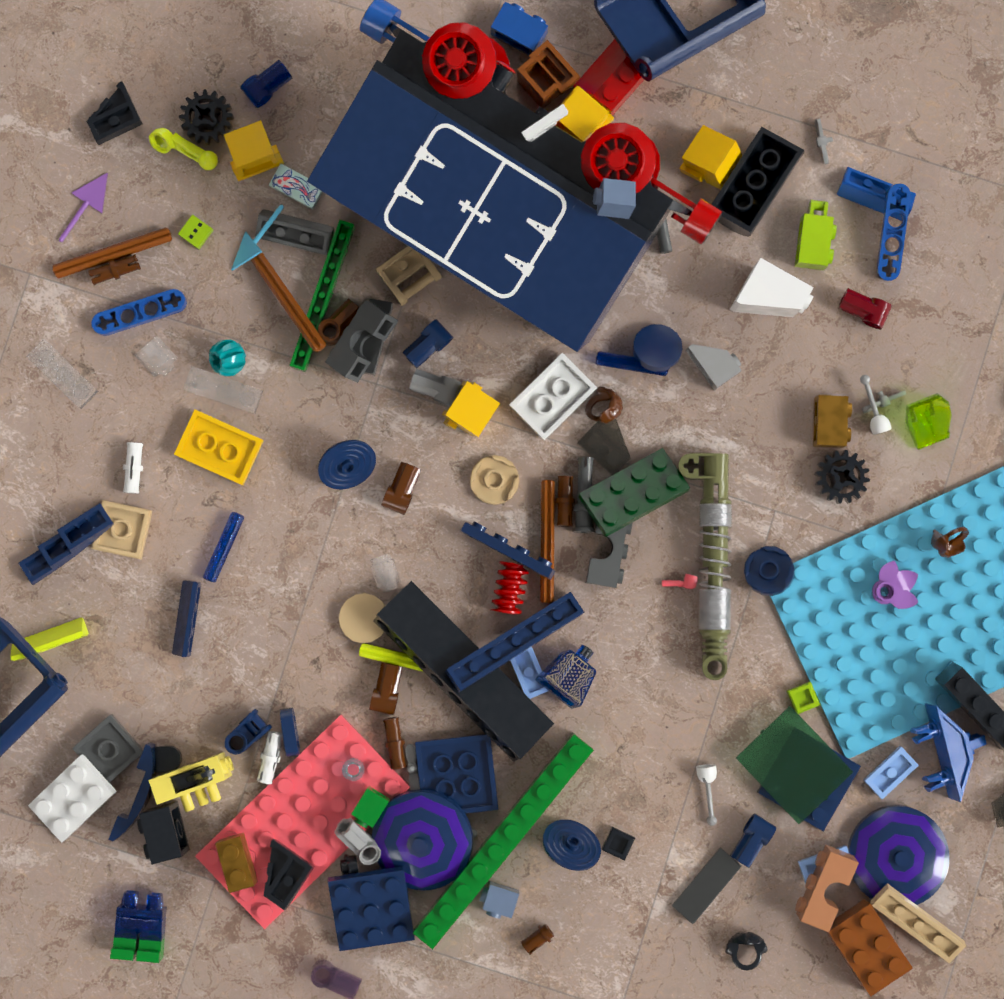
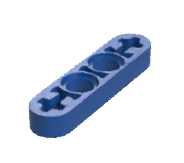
[876,183,911,281]
[91,289,187,336]

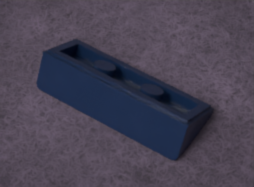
[172,580,202,657]

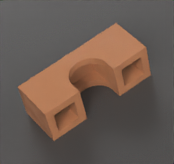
[795,845,859,932]

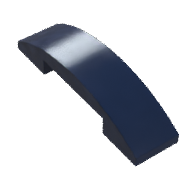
[108,742,157,841]

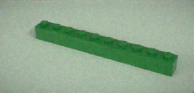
[289,219,355,373]

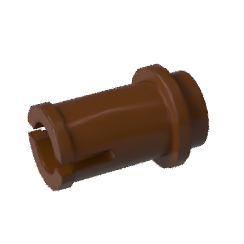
[521,924,554,955]

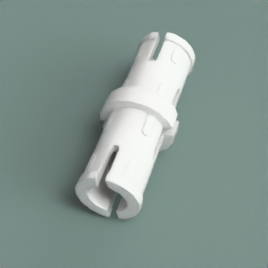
[123,442,143,494]
[257,731,283,784]

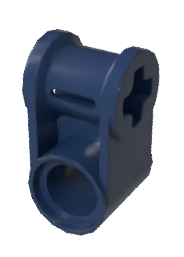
[224,709,272,755]

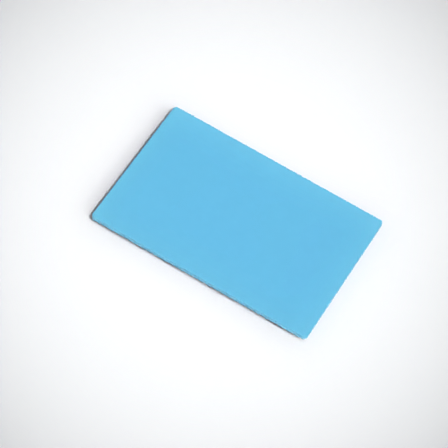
[770,466,1004,758]

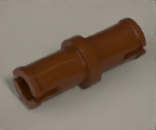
[88,254,141,285]
[555,475,575,527]
[383,717,407,770]

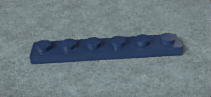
[445,592,585,692]

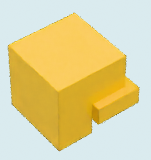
[556,86,614,142]
[224,120,284,182]
[679,125,742,190]
[442,381,500,437]

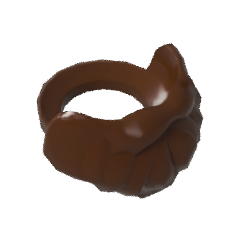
[585,386,623,423]
[931,527,969,558]

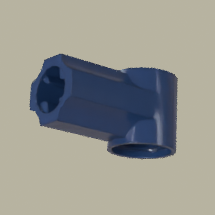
[402,319,454,369]
[730,813,776,868]

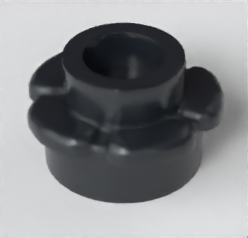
[340,854,358,875]

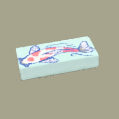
[269,164,323,210]

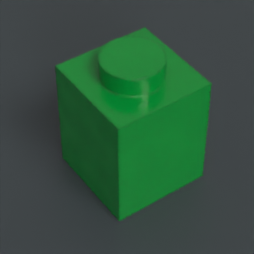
[351,786,390,828]

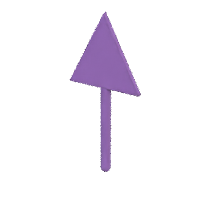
[59,173,108,242]

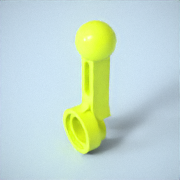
[149,128,218,170]

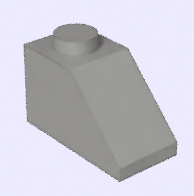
[686,344,742,391]

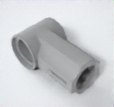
[409,369,462,406]
[334,817,381,865]

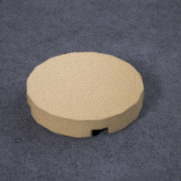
[470,455,519,505]
[339,593,385,643]

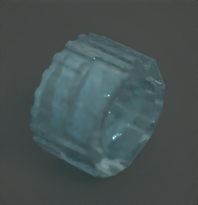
[342,758,365,781]

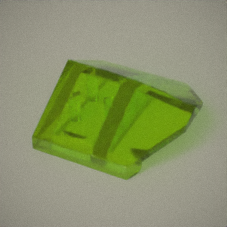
[905,393,952,450]

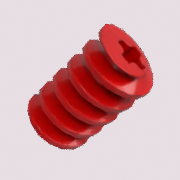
[491,561,529,615]

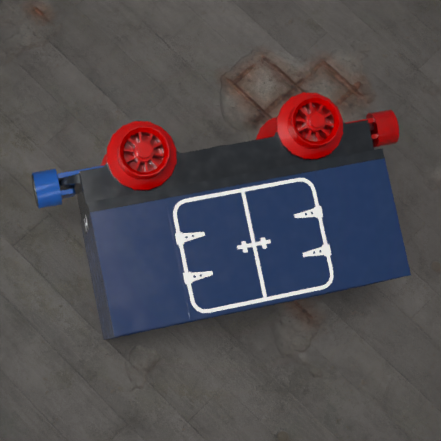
[307,0,722,352]

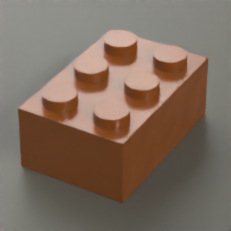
[826,899,913,997]

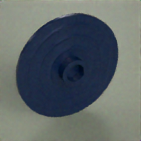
[318,440,376,490]
[542,820,601,871]

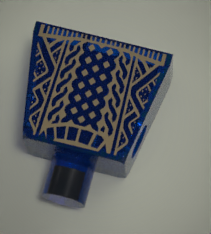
[535,645,596,709]

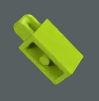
[794,199,837,271]

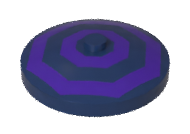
[372,789,473,891]
[848,805,950,905]

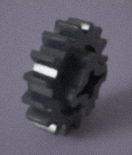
[179,89,234,145]
[814,450,870,504]

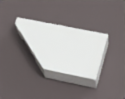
[521,104,568,142]

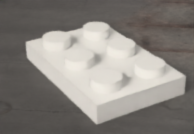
[509,353,597,441]
[28,754,117,843]

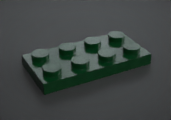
[578,448,690,537]

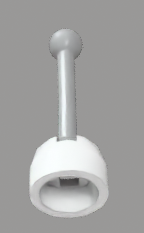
[860,375,891,435]
[696,764,717,826]

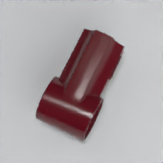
[838,288,892,330]

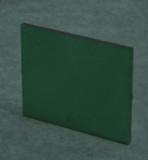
[735,705,853,824]

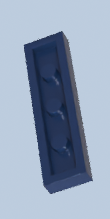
[460,521,556,580]

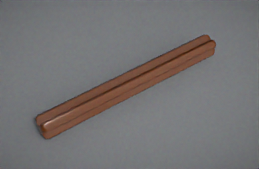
[52,227,172,278]
[251,253,326,352]
[540,480,555,603]

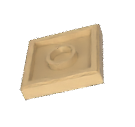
[91,500,152,559]

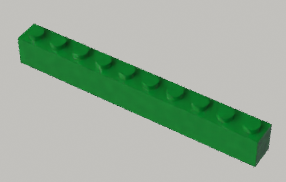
[413,732,594,950]

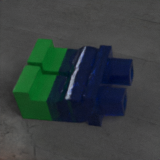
[110,890,167,963]

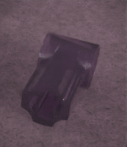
[311,959,362,999]

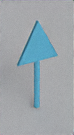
[231,205,284,271]

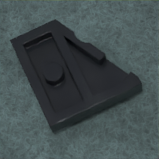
[86,81,143,145]
[264,839,315,910]

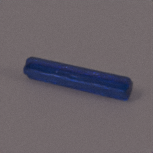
[596,351,668,376]
[203,512,244,583]

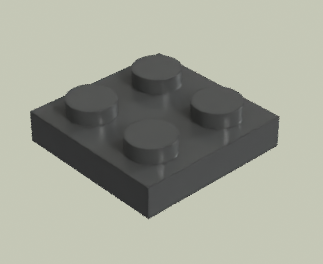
[72,714,143,783]

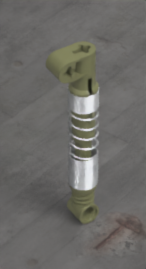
[678,453,732,680]

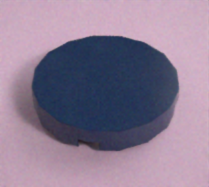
[633,324,683,372]
[744,546,795,596]

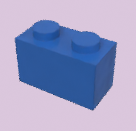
[491,2,548,56]

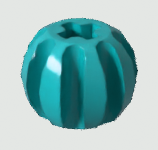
[209,339,246,376]

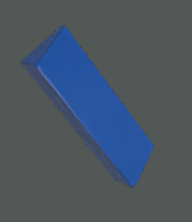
[837,167,916,221]

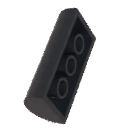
[712,127,804,237]

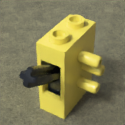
[148,752,234,812]

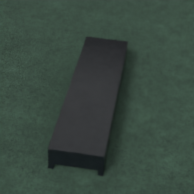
[374,581,554,762]

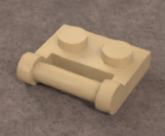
[376,246,442,306]

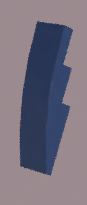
[18,503,114,585]

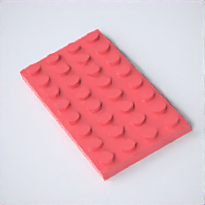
[195,714,410,929]

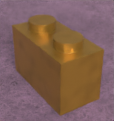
[813,395,852,448]
[215,833,258,893]

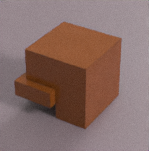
[517,40,580,109]

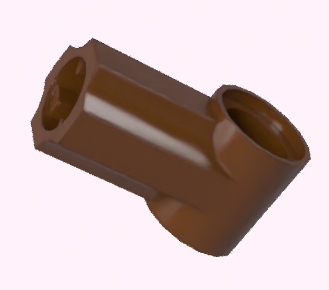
[318,298,359,346]
[381,461,421,515]
[369,662,403,715]

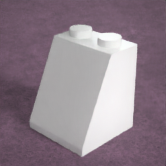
[729,258,814,317]

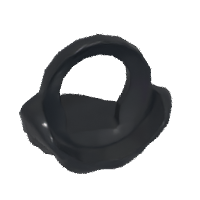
[725,932,768,971]

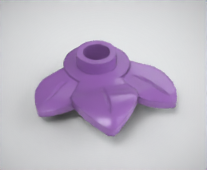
[872,561,918,609]

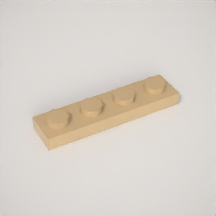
[871,883,966,963]

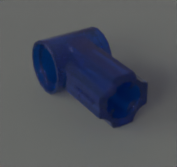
[240,60,292,108]

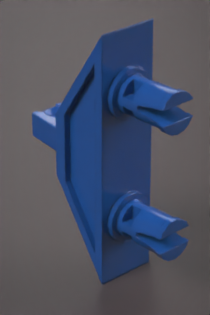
[910,703,987,802]

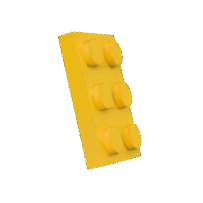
[174,409,264,485]

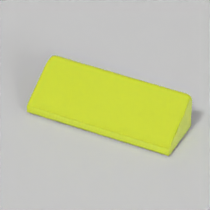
[10,618,89,661]

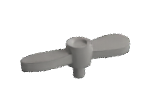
[815,118,833,164]
[862,390,906,413]
[405,744,420,790]

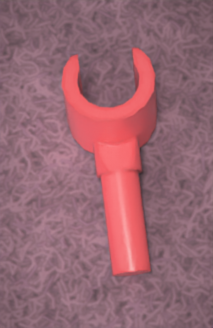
[662,574,698,589]

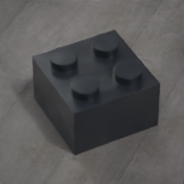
[137,801,190,865]

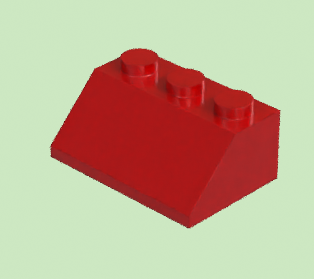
[573,39,644,116]

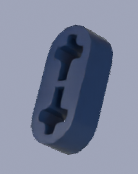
[280,707,300,757]

